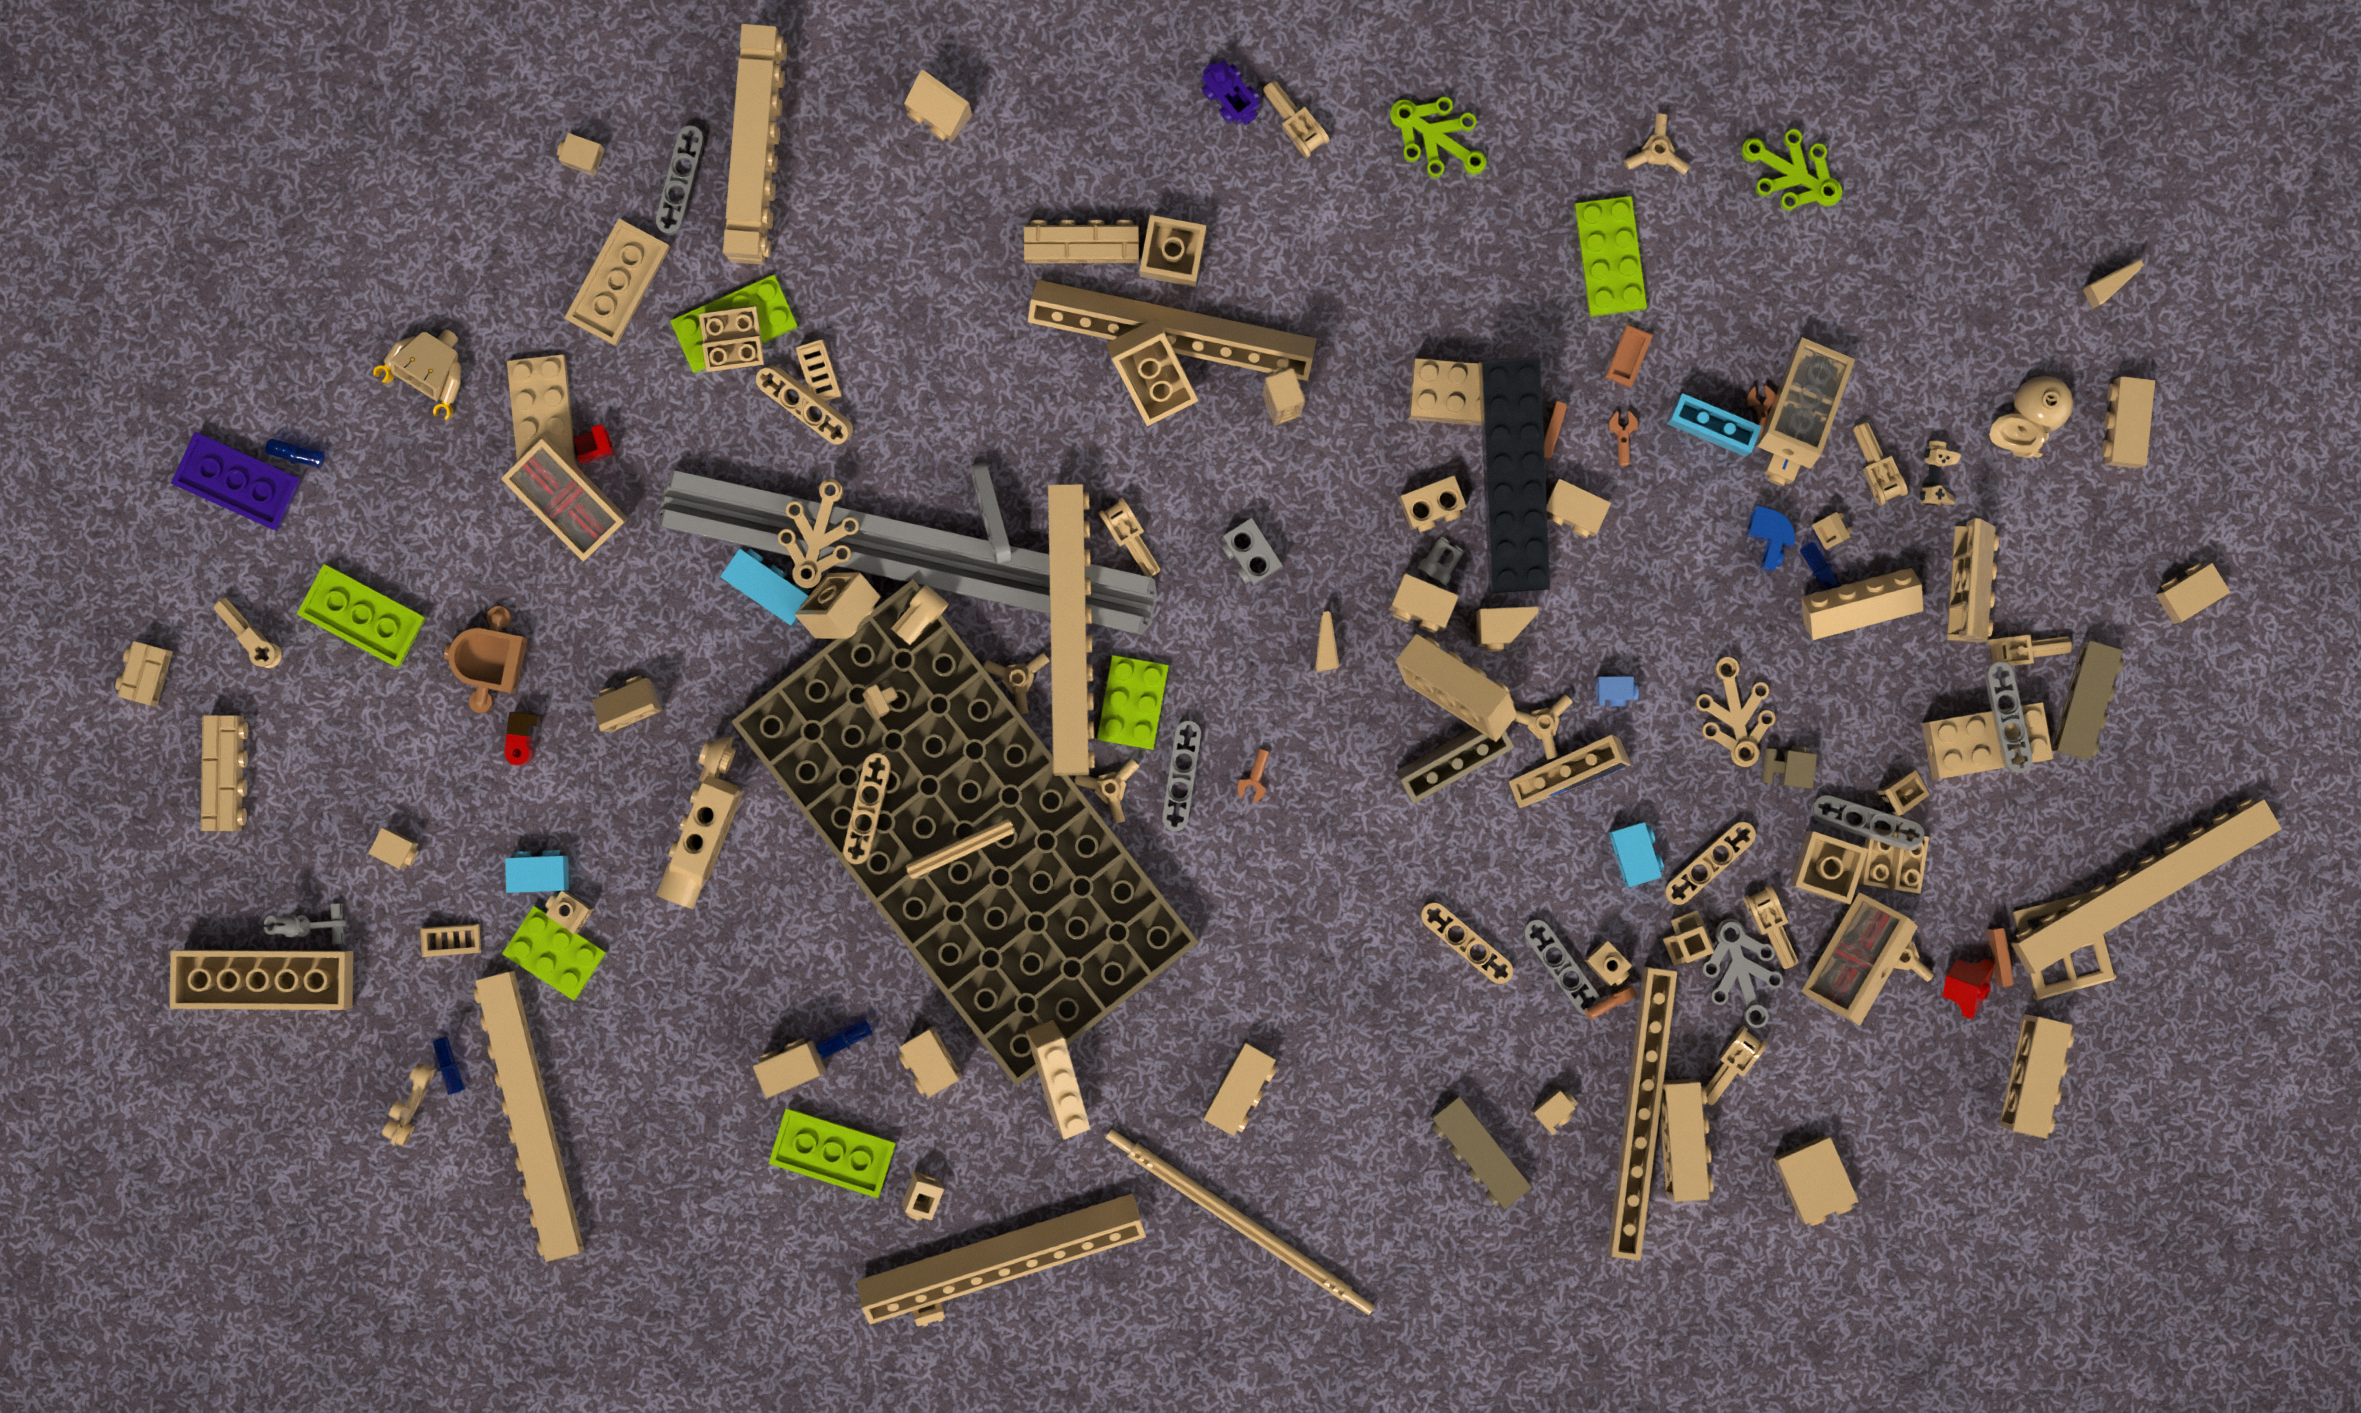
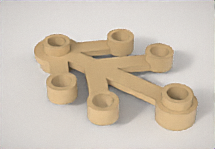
[778,479,860,588]
[1695,657,1776,767]
[382,1063,436,1147]

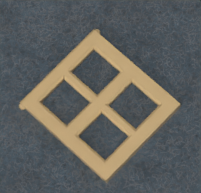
[2013,892,2116,1000]

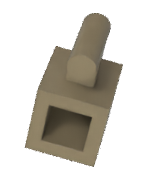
[1762,746,1817,789]

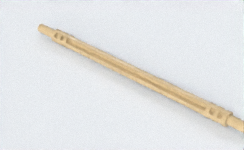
[1105,1128,1375,1315]

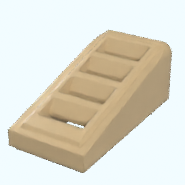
[2083,260,2144,309]
[796,340,842,402]
[1315,611,1339,672]
[420,924,481,957]

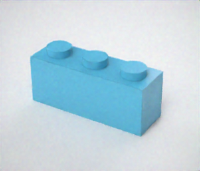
[1666,393,1762,457]
[720,548,811,627]

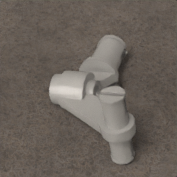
[264,904,346,945]

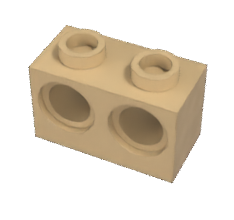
[1399,476,1467,533]

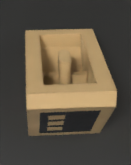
[1877,770,1930,816]

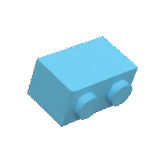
[1608,822,1664,887]
[505,850,569,893]

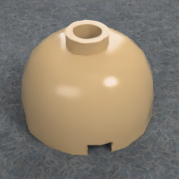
[2014,375,2073,432]

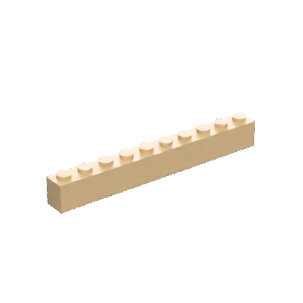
[1028,280,1317,381]
[1048,484,1094,776]
[2011,797,2282,974]
[1607,967,1677,1261]
[473,971,584,1262]
[857,1194,1146,1325]

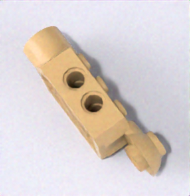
[656,736,743,909]

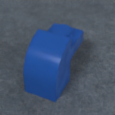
[1745,505,1795,572]

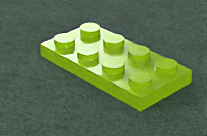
[1574,196,1647,317]
[670,275,798,374]
[297,564,427,668]
[768,1108,897,1198]

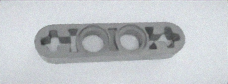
[656,126,705,235]
[971,462,1011,564]
[1985,662,2032,773]
[1162,721,1201,831]
[1813,795,1924,850]
[1523,920,1601,1016]

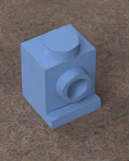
[1596,677,1639,707]

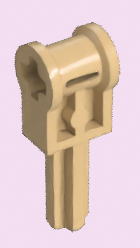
[1263,81,1330,158]
[1853,422,1908,506]
[1098,497,1160,578]
[213,598,282,668]
[1987,635,2072,668]
[1743,884,1798,969]
[1705,1026,1767,1105]

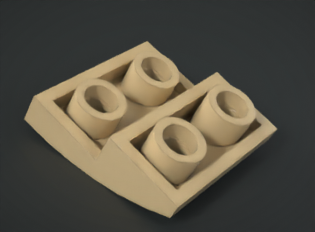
[699,306,764,372]
[1858,828,1929,894]

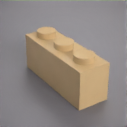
[2101,376,2155,469]
[1203,1042,1278,1136]

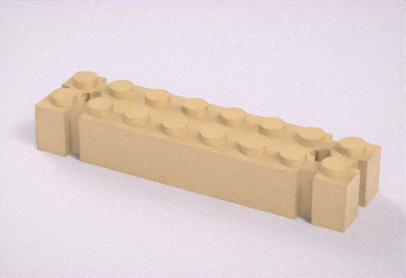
[723,24,787,265]

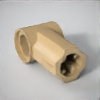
[891,585,949,645]

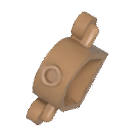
[444,606,528,713]

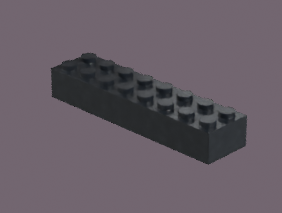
[1478,356,1550,593]

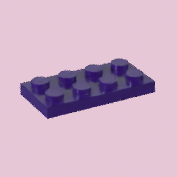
[171,432,301,531]

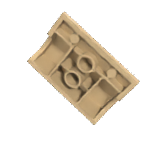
[1947,519,1999,643]

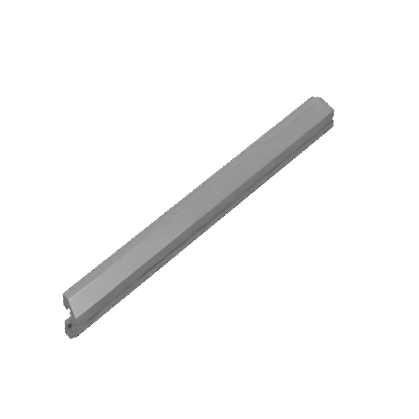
[658,471,1157,635]

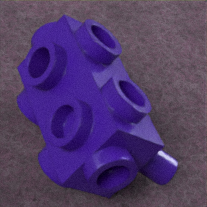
[1201,60,1260,126]

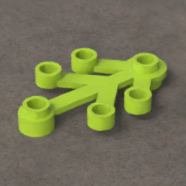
[1390,97,1486,178]
[1741,129,1842,211]

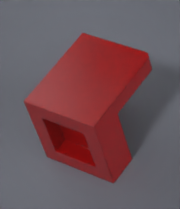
[574,424,615,465]

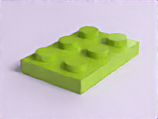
[1097,655,1169,750]
[502,905,607,1001]

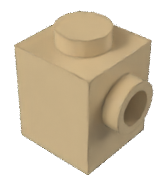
[1584,940,1632,986]

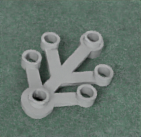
[1702,919,1783,1028]

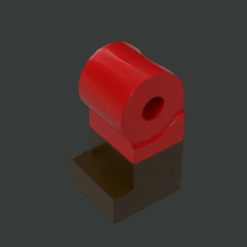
[504,712,543,766]

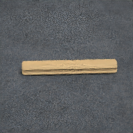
[906,819,1015,879]

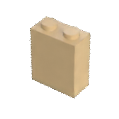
[1773,1135,1859,1226]

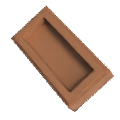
[1605,324,1653,388]
[1544,401,1567,461]
[1987,928,2014,987]

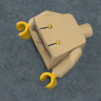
[373,329,461,420]

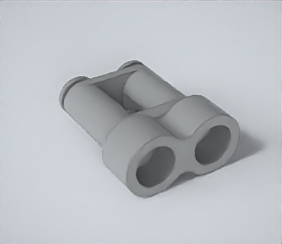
[1416,537,1464,587]

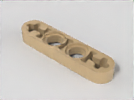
[756,365,853,445]
[843,753,891,864]
[1664,822,1756,905]
[1420,902,1513,984]

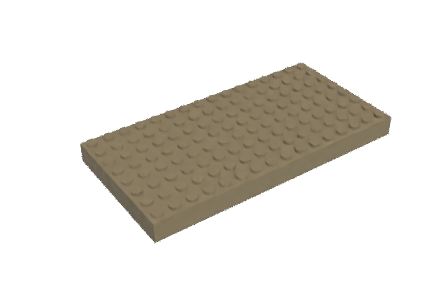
[731,579,1199,1086]

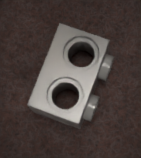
[1221,518,1283,586]

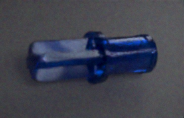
[265,439,325,469]
[1800,542,1842,591]
[816,1018,873,1058]
[433,1036,466,1095]

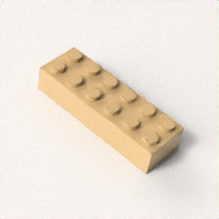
[170,949,353,1010]

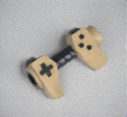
[1920,441,1961,506]

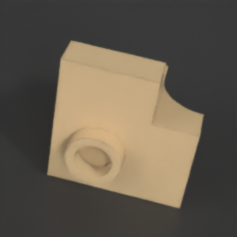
[1663,909,1714,966]

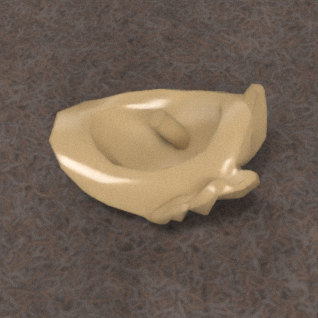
[1989,414,2049,458]

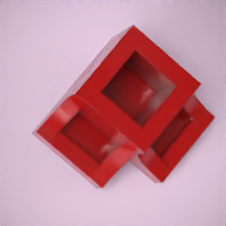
[1942,959,1995,1020]

